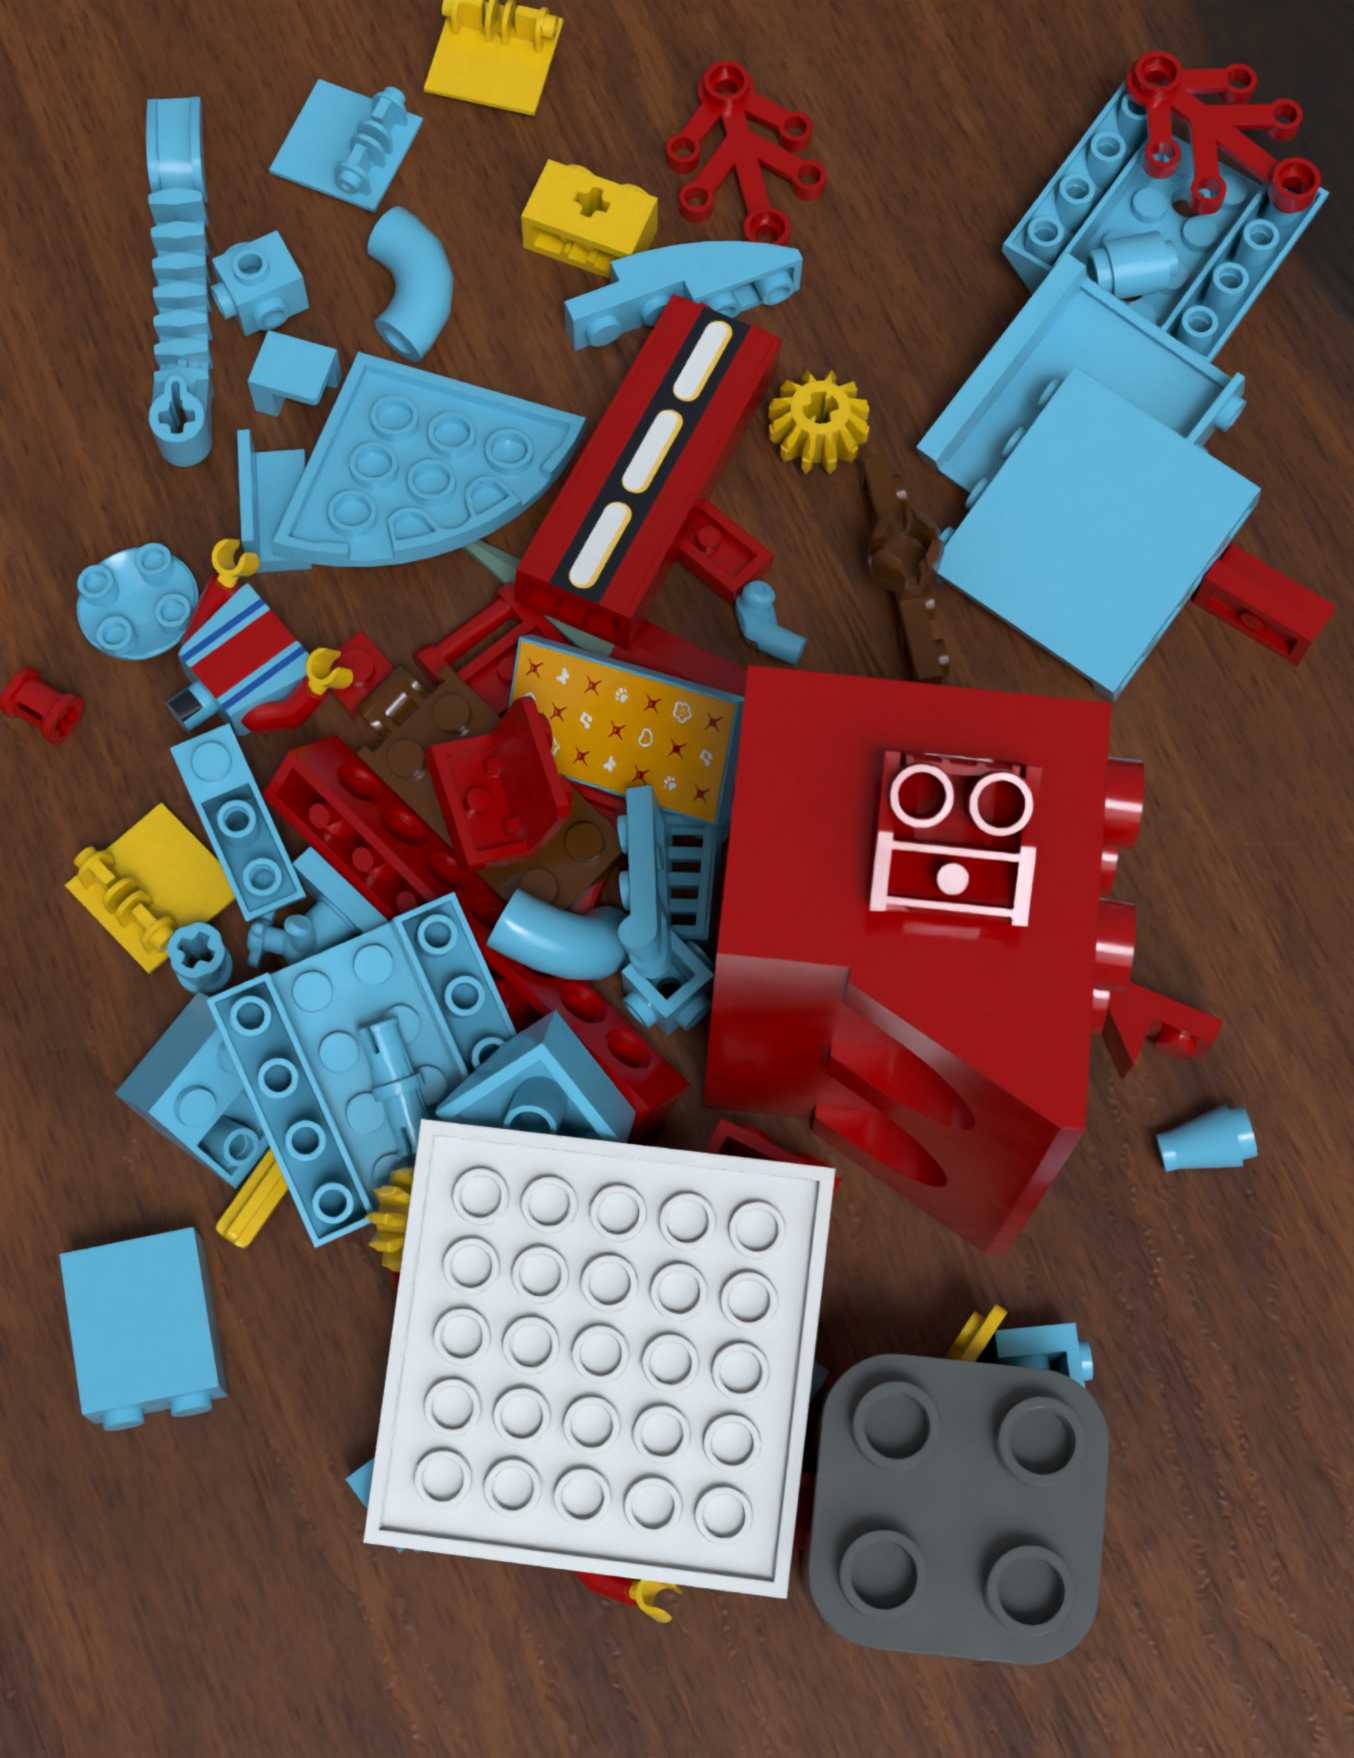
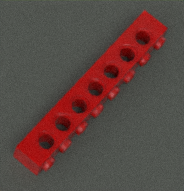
[262,735,691,1144]

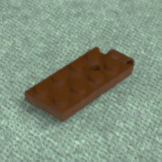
[354,664,628,912]

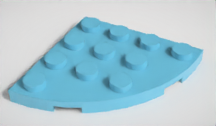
[272,352,586,567]

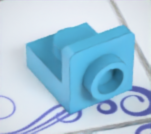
[987,1322,1093,1388]

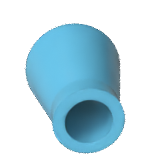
[1155,1103,1258,1172]

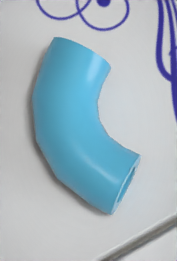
[368,206,454,363]
[486,888,629,980]

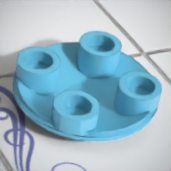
[77,543,199,660]

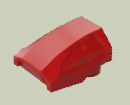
[869,749,1043,927]

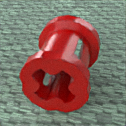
[0,666,85,745]

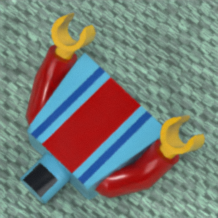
[166,539,353,736]

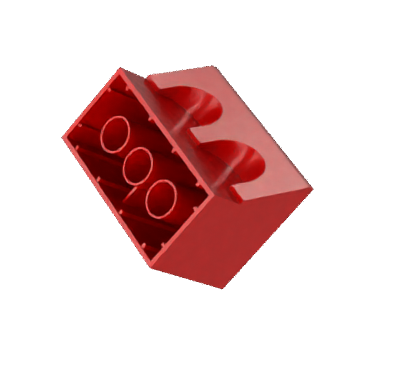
[703,665,1144,1256]

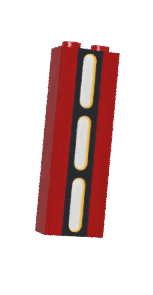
[515,294,783,650]

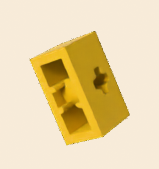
[521,159,658,279]

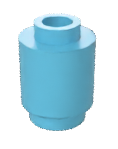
[1085,230,1178,300]

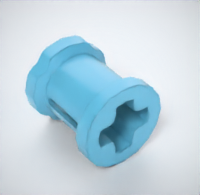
[167,922,234,996]

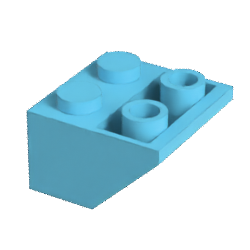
[114,992,270,1189]

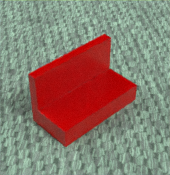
[1193,544,1337,667]

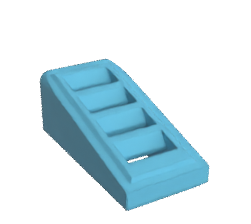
[664,812,721,949]

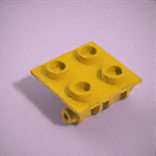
[424,0,564,116]
[65,802,236,974]

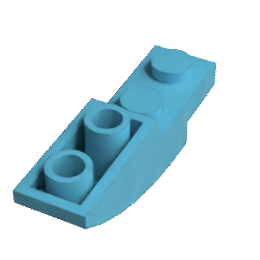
[564,241,803,351]

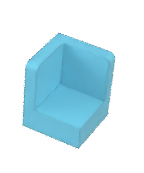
[248,330,342,417]

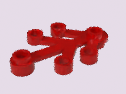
[1125,51,1321,215]
[666,61,827,247]

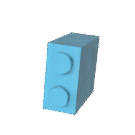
[59,1227,228,1431]

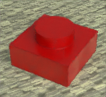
[328,631,394,720]

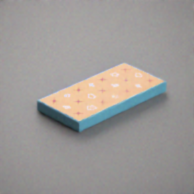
[508,634,744,827]

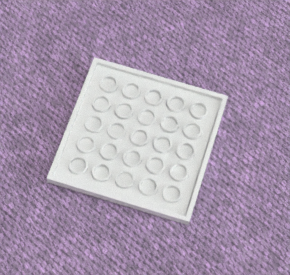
[363,1119,836,1599]

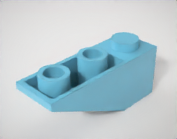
[170,723,306,923]

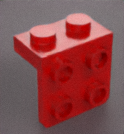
[424,696,573,874]

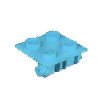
[269,79,423,213]

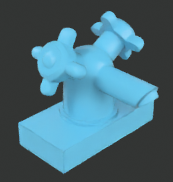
[247,846,390,968]

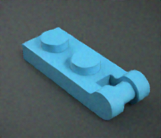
[617,785,672,979]

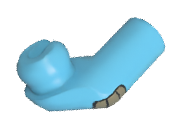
[735,581,808,666]

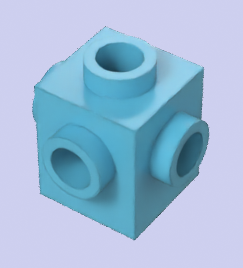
[210,230,310,337]
[621,930,715,1036]

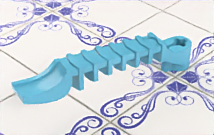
[146,97,214,467]

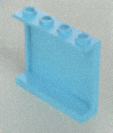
[916,252,1247,496]
[934,366,1261,703]

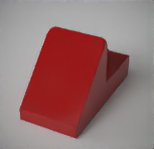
[1101,982,1223,1080]

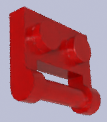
[412,581,571,718]

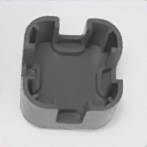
[801,1354,1109,1665]

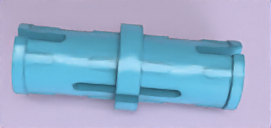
[356,1017,431,1157]

